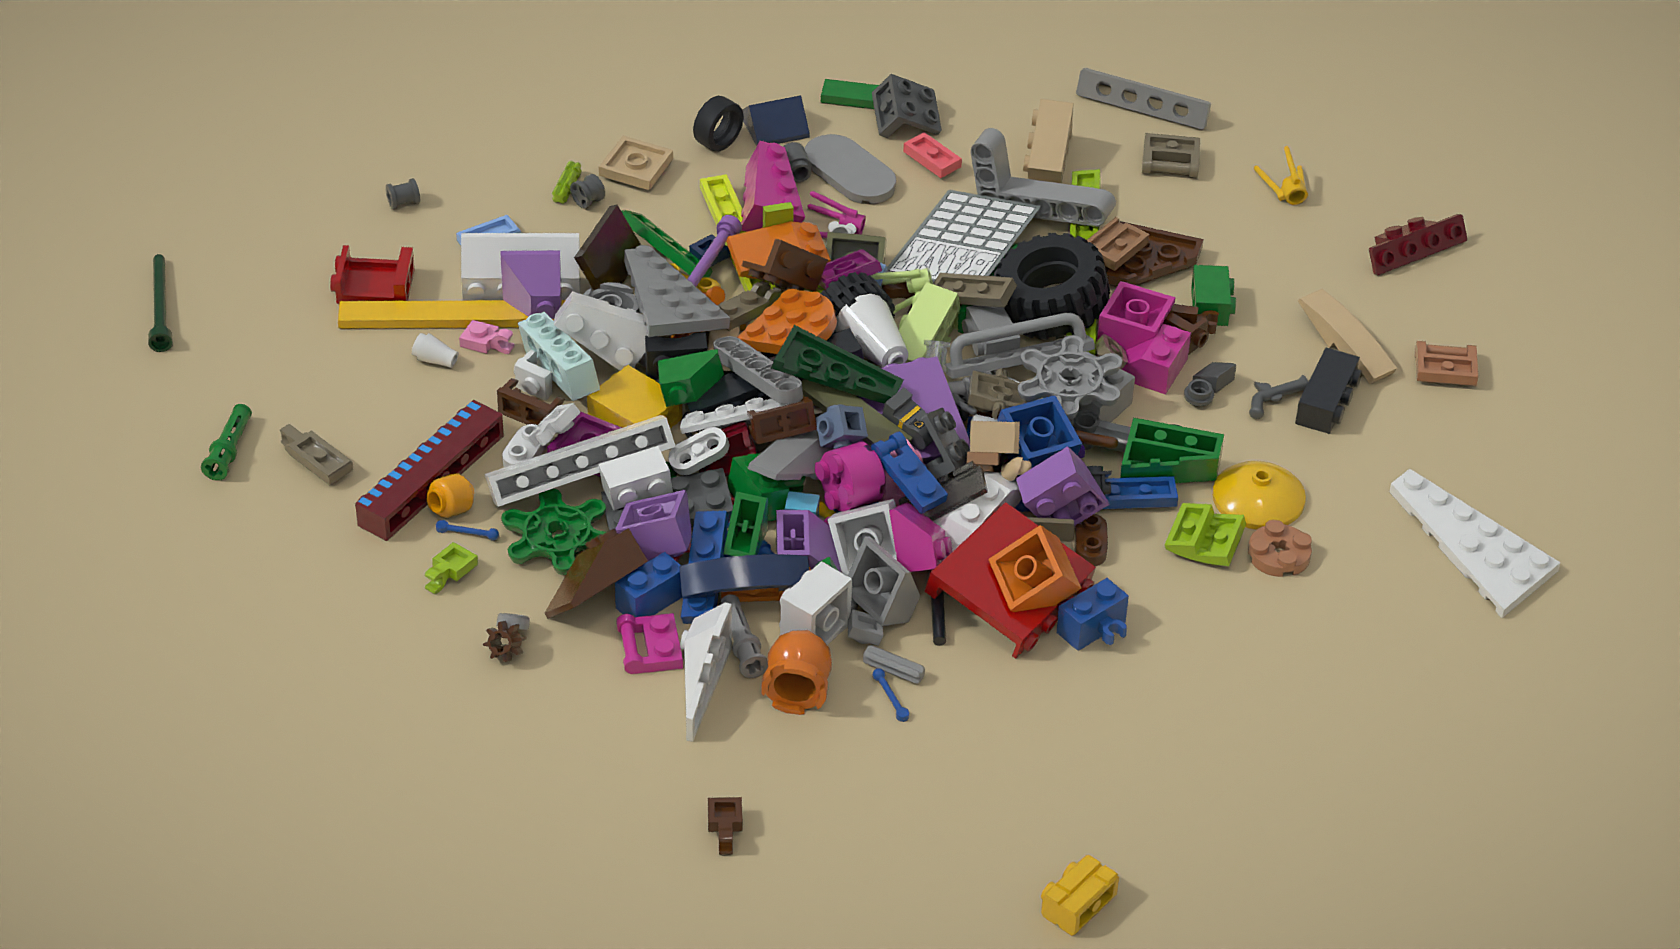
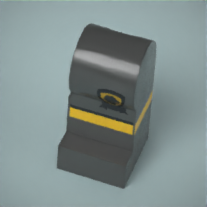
[882,387,934,450]

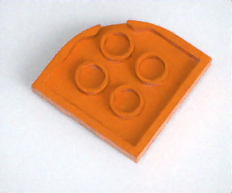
[737,289,837,354]

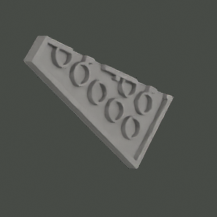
[624,245,730,337]

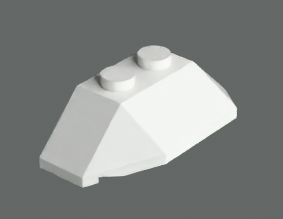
[923,471,1022,551]

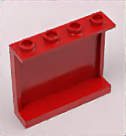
[924,502,1096,659]

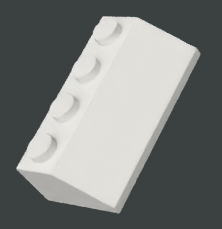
[461,233,581,301]

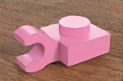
[459,320,514,354]

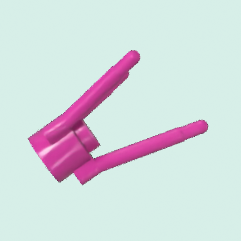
[807,191,866,238]

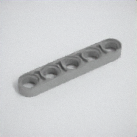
[713,336,803,404]

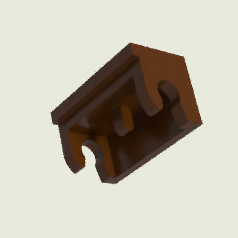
[497,378,565,426]
[747,396,817,444]

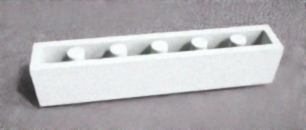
[484,415,676,507]

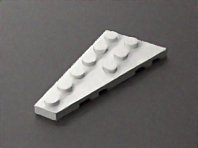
[1389,469,1560,618]

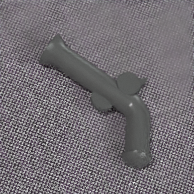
[1249,375,1308,419]

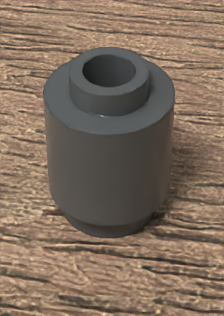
[783,142,812,183]

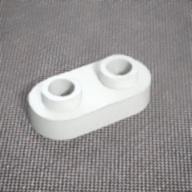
[502,424,547,467]
[668,427,729,475]

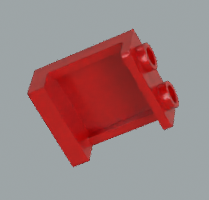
[330,245,415,304]

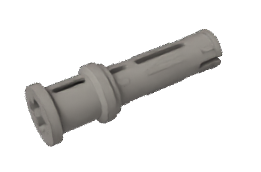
[719,595,768,678]

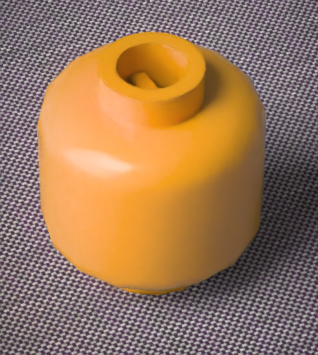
[427,474,474,518]

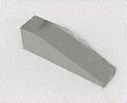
[748,430,834,480]

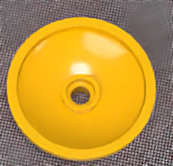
[1212,461,1306,530]

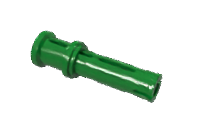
[201,404,252,480]

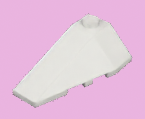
[680,602,732,742]

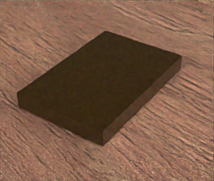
[574,205,641,290]

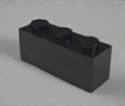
[1295,347,1362,434]

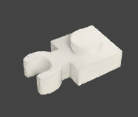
[527,403,581,447]

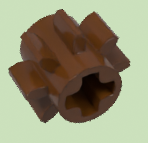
[483,621,527,662]

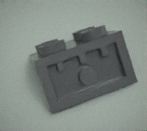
[872,74,942,138]
[922,407,970,480]

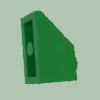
[658,349,724,407]

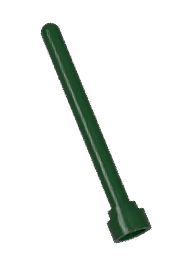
[148,254,173,352]

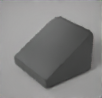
[1193,362,1236,393]

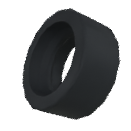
[693,95,744,152]

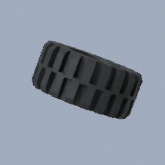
[994,233,1110,340]

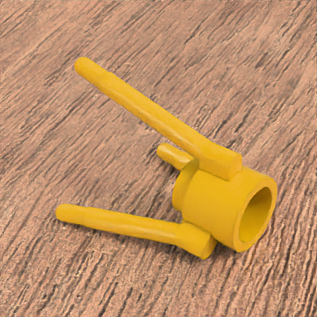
[1254,146,1309,205]

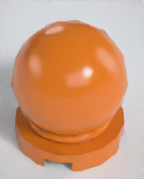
[761,630,832,715]

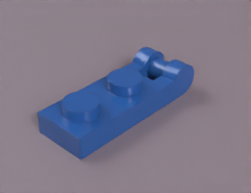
[871,431,948,514]

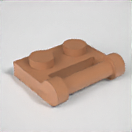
[1415,341,1478,386]

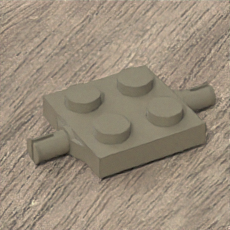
[968,368,1028,420]

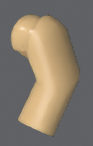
[1001,457,1032,481]

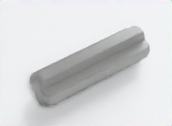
[863,645,925,684]

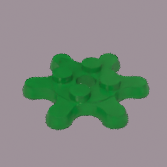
[501,488,606,575]

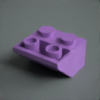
[1016,446,1109,526]
[776,510,841,572]

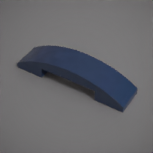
[679,554,809,599]

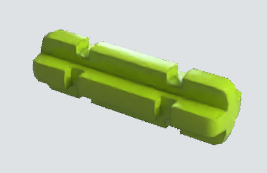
[552,161,582,204]

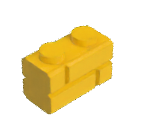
[1041,854,1119,936]

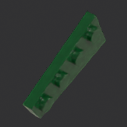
[770,325,904,404]

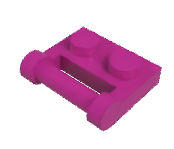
[616,613,683,674]

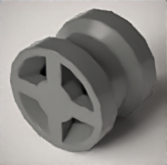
[570,174,605,208]

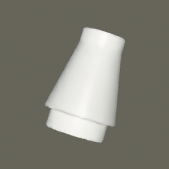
[412,333,459,368]

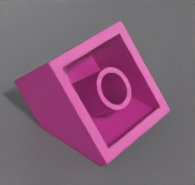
[1097,281,1176,350]
[1122,324,1191,395]
[889,503,953,572]

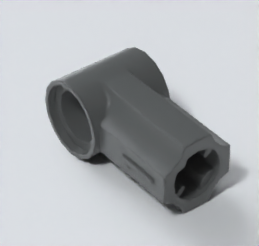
[1071,409,1131,453]

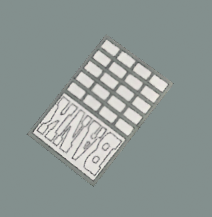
[886,190,1041,283]

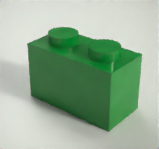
[1191,265,1236,326]

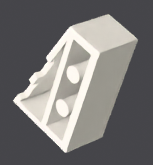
[554,291,648,370]

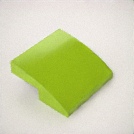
[1164,503,1246,566]

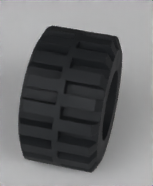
[821,272,895,334]

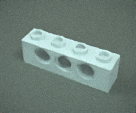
[518,312,600,401]

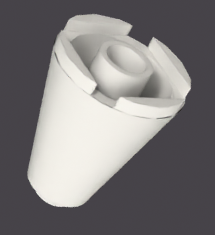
[835,294,908,368]

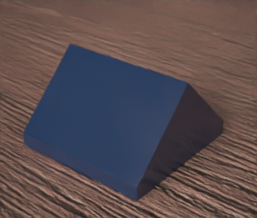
[743,95,810,146]

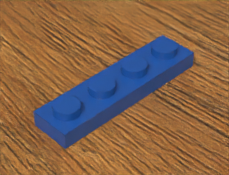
[681,511,729,624]

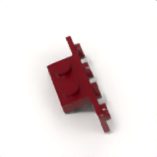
[1369,214,1467,275]

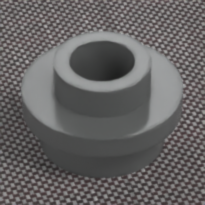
[1184,379,1214,406]

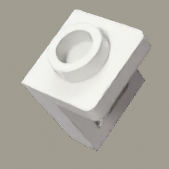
[514,350,553,401]

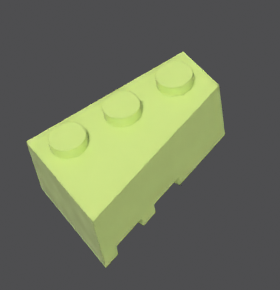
[899,282,961,363]

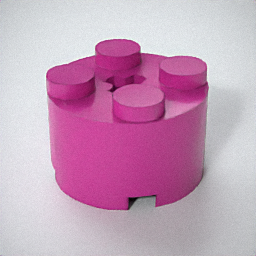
[815,442,885,512]

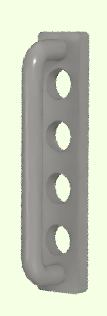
[1076,68,1211,129]
[944,313,1095,379]

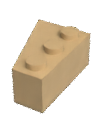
[1023,99,1074,184]

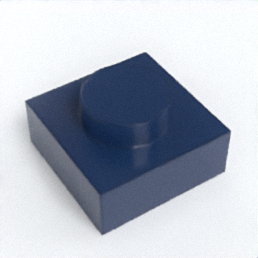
[689,234,730,267]

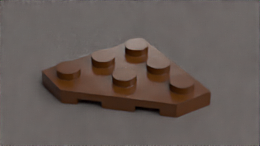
[1105,221,1204,286]

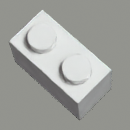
[599,446,673,510]

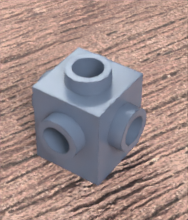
[816,404,868,449]

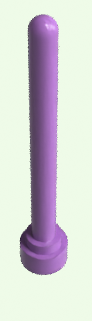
[687,215,742,287]

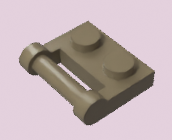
[1142,133,1200,178]

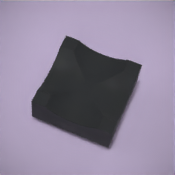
[645,332,708,383]

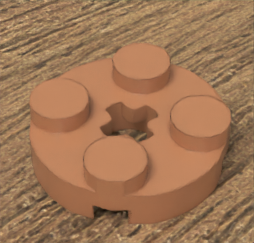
[1248,520,1312,577]

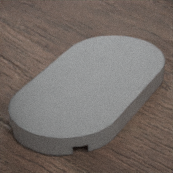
[805,134,896,204]

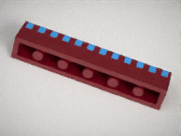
[355,400,504,541]

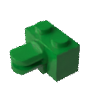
[727,453,806,521]

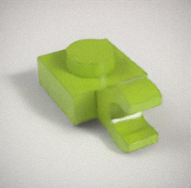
[425,542,478,594]

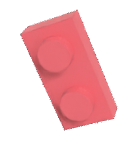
[903,132,962,178]

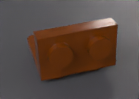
[741,239,828,292]

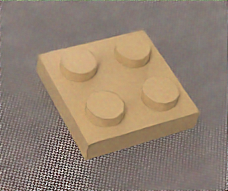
[598,136,673,190]

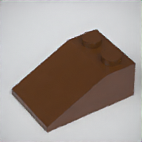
[545,528,648,619]

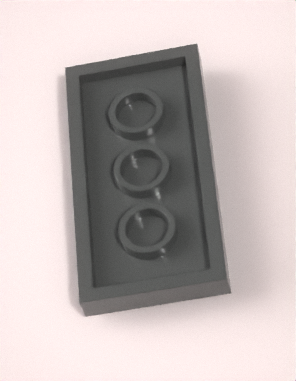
[601,468,733,530]

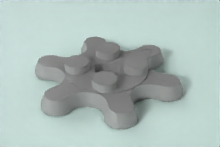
[1018,335,1122,420]

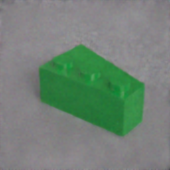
[1120,417,1224,483]

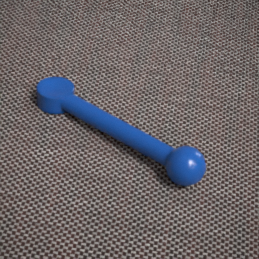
[436,520,499,541]
[872,668,909,722]

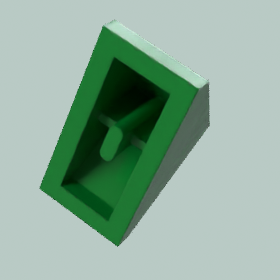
[723,492,768,556]

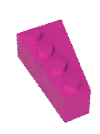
[741,141,805,232]

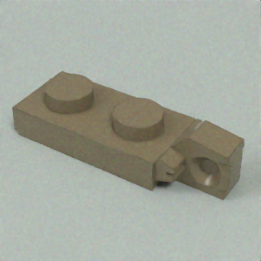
[280,424,353,485]

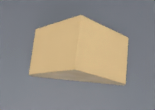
[970,421,1020,454]

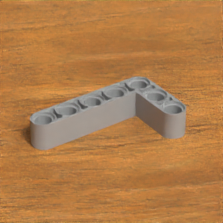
[970,128,1116,226]

